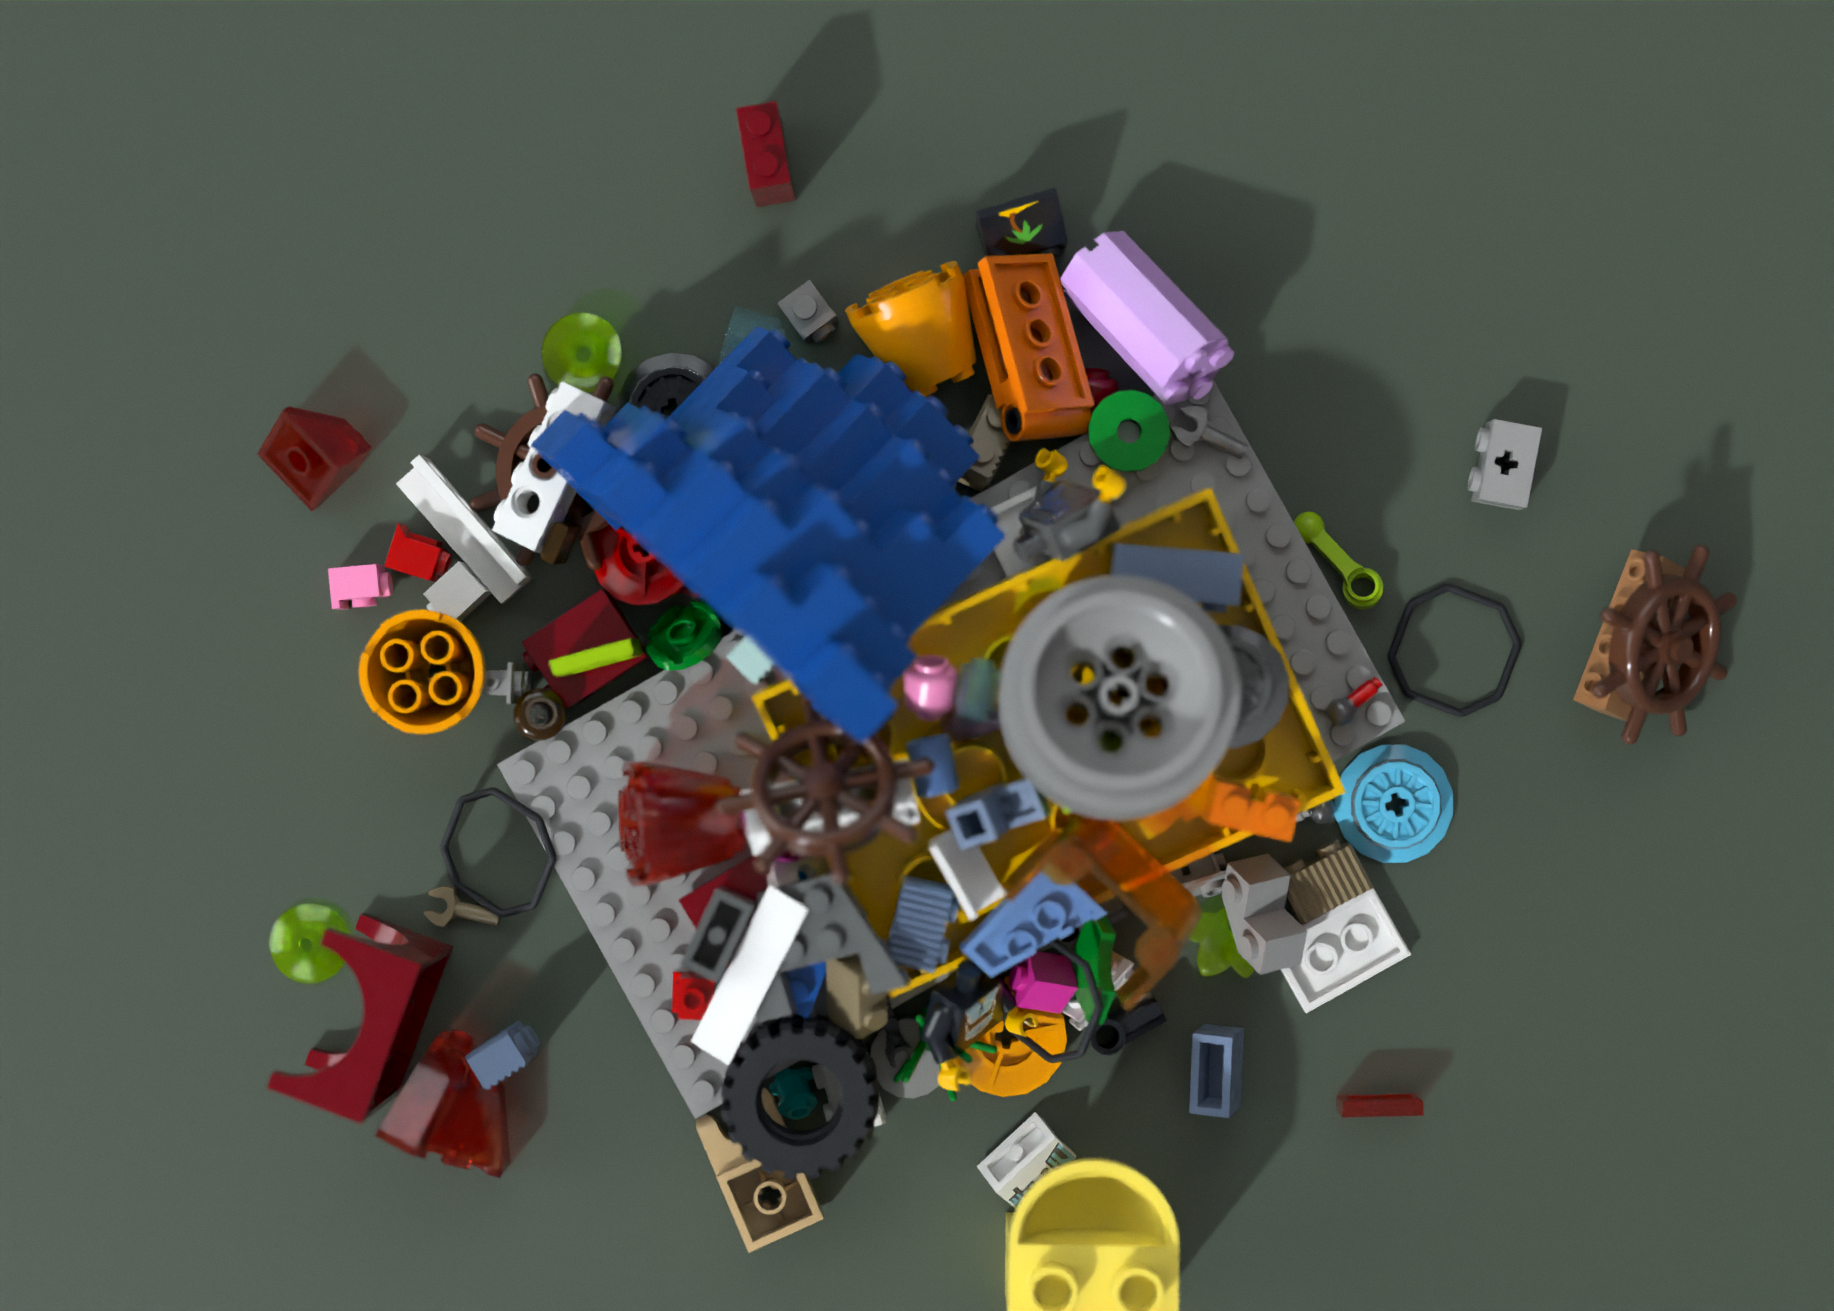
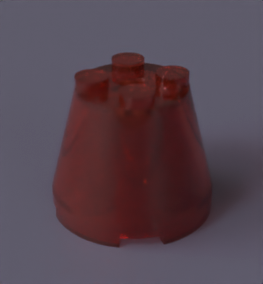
[618,761,744,887]

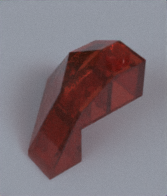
[375,1029,511,1178]

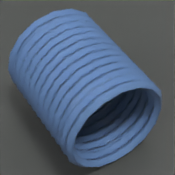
[905,734,961,797]

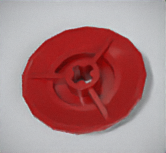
[594,524,684,606]

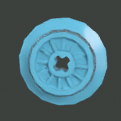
[1334,744,1453,863]

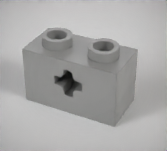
[1468,419,1542,510]

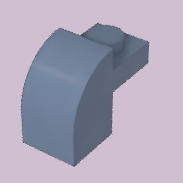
[945,777,1052,850]

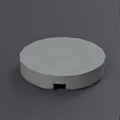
[870,1017,940,1098]

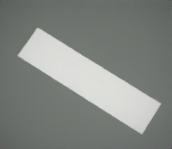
[691,885,808,1066]

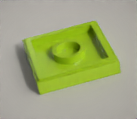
[549,639,643,676]

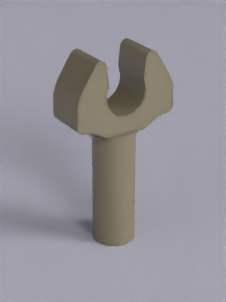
[424,885,501,927]

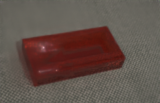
[1336,1093,1424,1118]

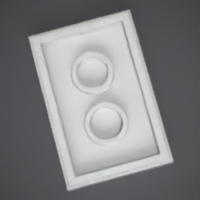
[1281,888,1411,1013]

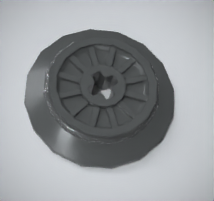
[1164,625,1289,749]

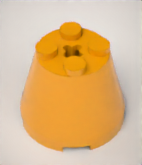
[845,261,977,397]
[359,610,486,734]

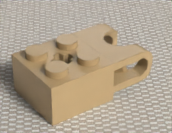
[696,1088,824,1253]

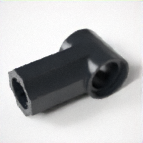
[1086,989,1167,1055]

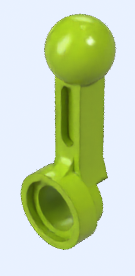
[1294,512,1383,610]

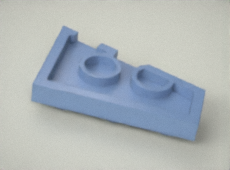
[959,856,1108,977]

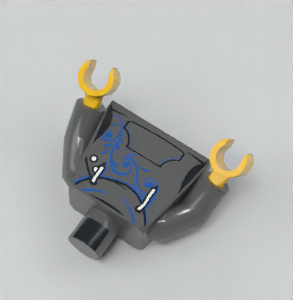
[1013,448,1125,562]

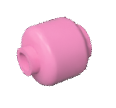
[903,655,958,721]

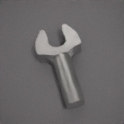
[1171,406,1248,460]

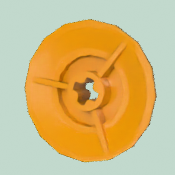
[953,976,1067,1097]

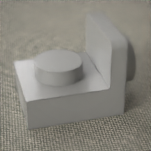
[777,280,838,344]

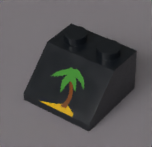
[976,187,1068,258]

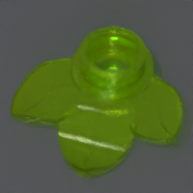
[1183,906,1255,978]

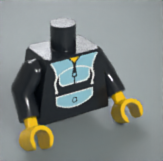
[921,959,1038,1091]

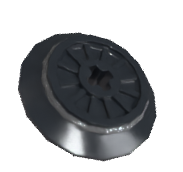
[615,352,715,419]

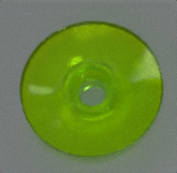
[541,312,622,393]
[270,903,349,984]

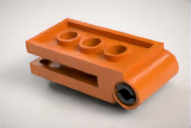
[963,253,1094,442]

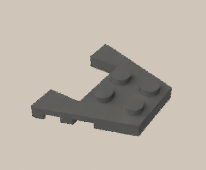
[757,873,911,1023]

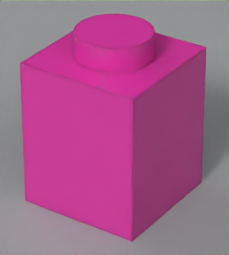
[1009,951,1078,1013]

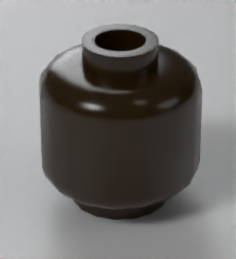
[513,688,567,741]

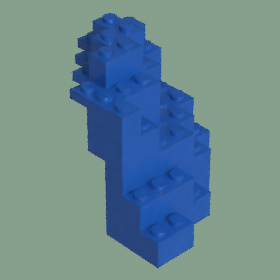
[530,326,1006,744]

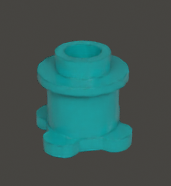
[769,1067,817,1119]

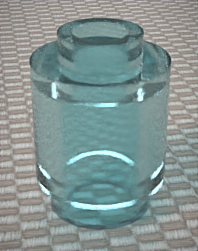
[953,658,1002,723]

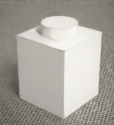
[423,561,492,622]

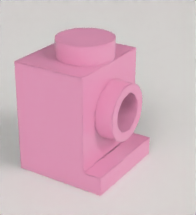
[328,564,393,610]

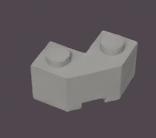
[1222,854,1307,975]

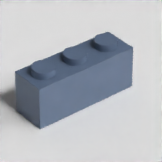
[1109,543,1244,612]

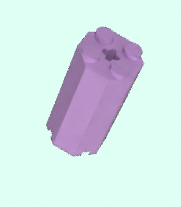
[1060,231,1234,404]

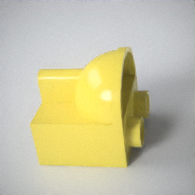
[1005,1158,1179,1311]

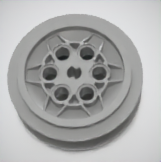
[998,575,1240,820]

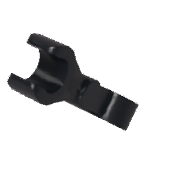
[883,992,914,1068]

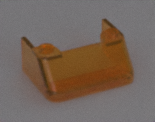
[1001,812,1201,1012]

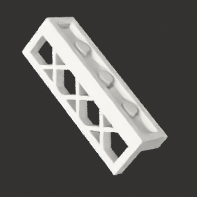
[396,455,533,604]

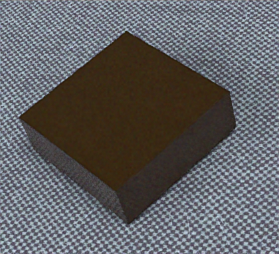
[540,521,582,565]

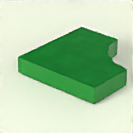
[1070,915,1116,1025]

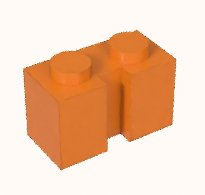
[1202,776,1301,842]

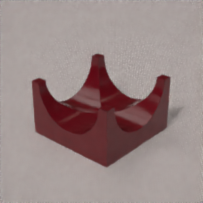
[266,913,453,1124]

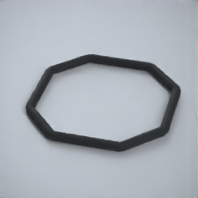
[1388,584,1521,717]
[440,787,556,917]
[998,939,1103,1063]

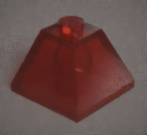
[257,406,372,512]

